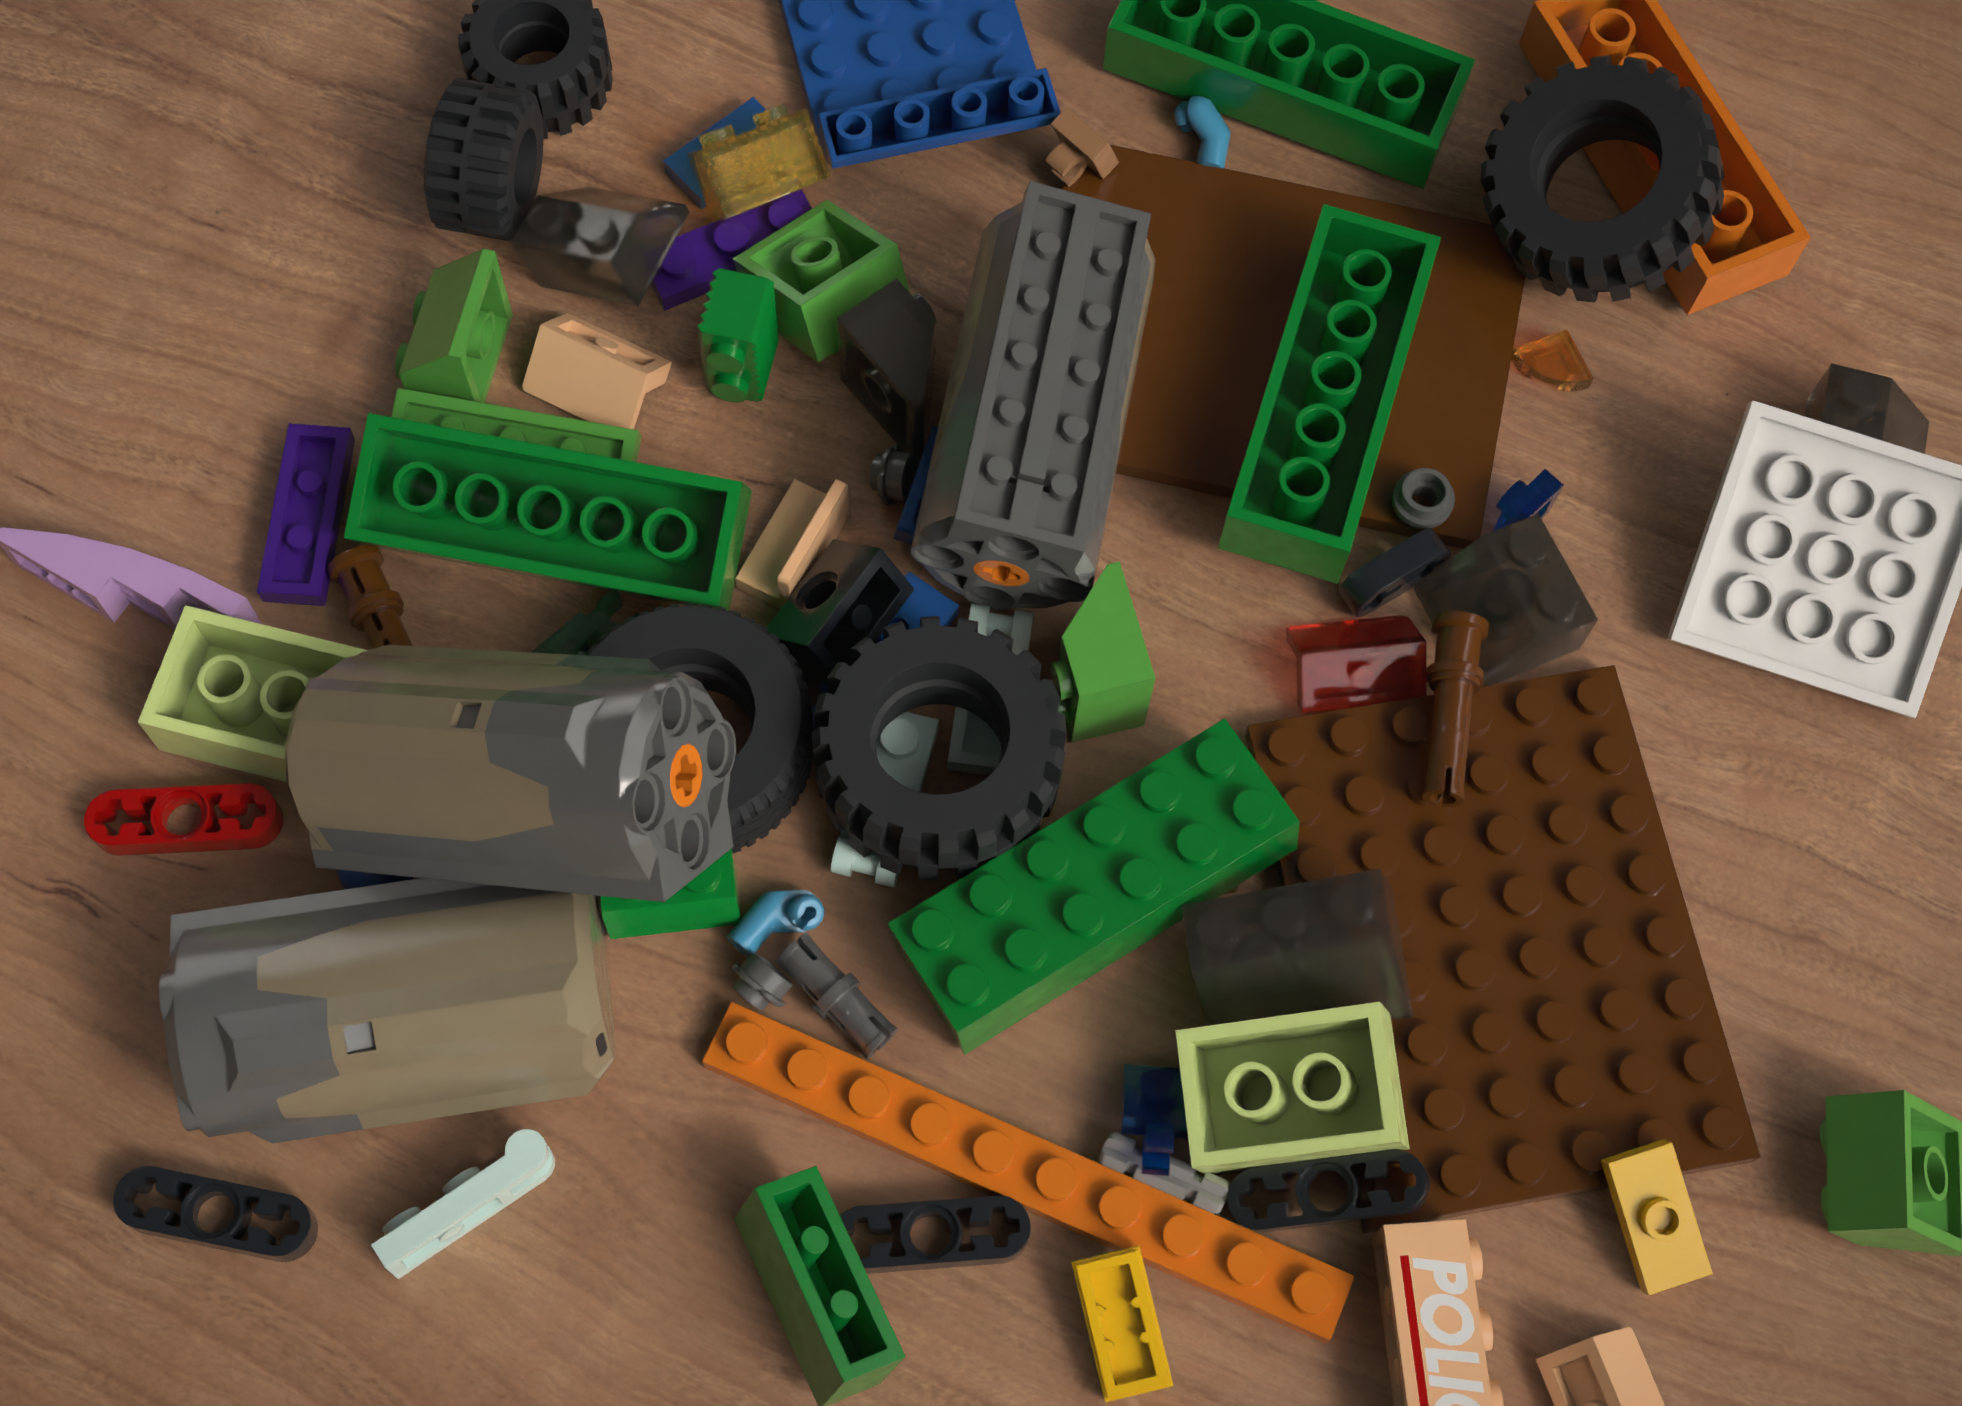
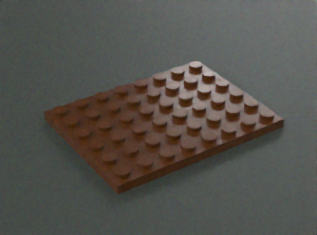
[1245,665,1761,1234]

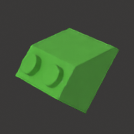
[733,199,912,363]
[395,249,513,403]
[1051,561,1155,743]
[1820,1090,1962,1256]

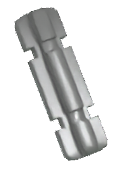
[1098,1132,1230,1215]

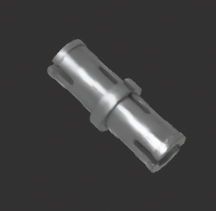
[776,933,898,1059]

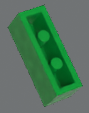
[734,1166,906,1406]

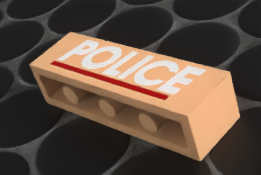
[1372,1219,1504,1406]

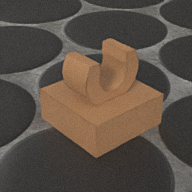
[1045,107,1119,187]

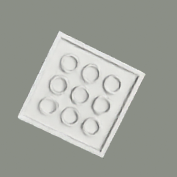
[1667,400,1962,718]

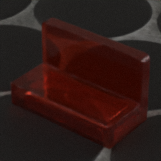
[1286,615,1427,713]

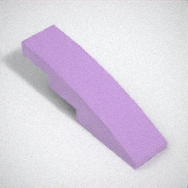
[0,527,262,630]

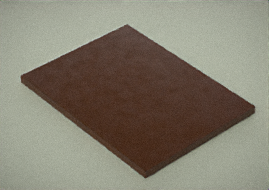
[1063,145,1526,551]

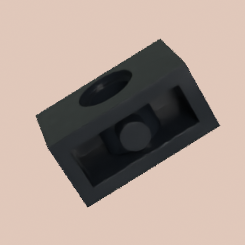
[766,539,914,682]

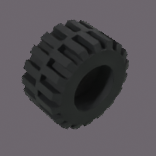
[458,0,613,139]
[424,78,544,241]

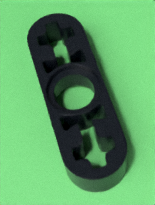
[1227,1150,1430,1232]
[113,1166,318,1262]
[840,1196,1031,1274]

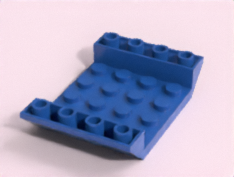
[779,0,1061,169]

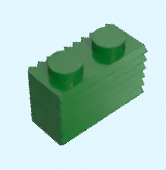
[697,268,780,403]
[600,848,741,939]

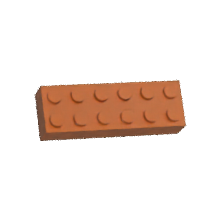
[1519,0,1811,315]

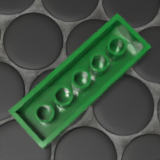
[1103,0,1476,189]
[1218,204,1441,584]
[344,413,752,611]
[887,718,1300,1055]

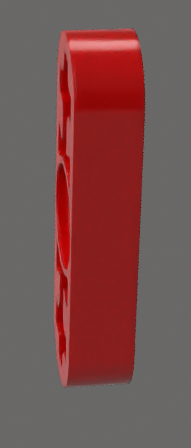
[84,783,284,856]

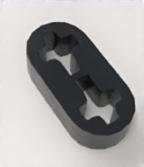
[1338,528,1451,617]

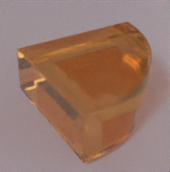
[1511,329,1594,392]

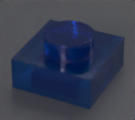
[1491,469,1564,549]

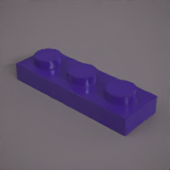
[639,187,812,311]
[257,423,355,606]

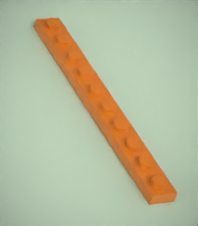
[702,1002,1355,1344]

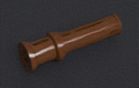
[326,545,413,649]
[1422,611,1489,807]

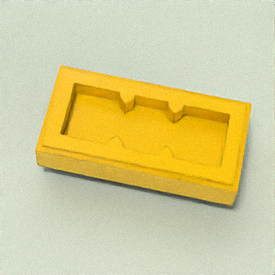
[1601,1139,1713,1295]
[1071,1245,1173,1402]

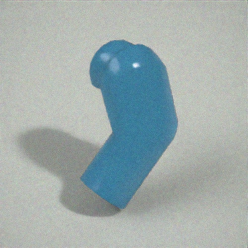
[1174,96,1231,168]
[726,890,825,957]

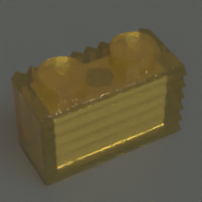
[687,103,831,221]

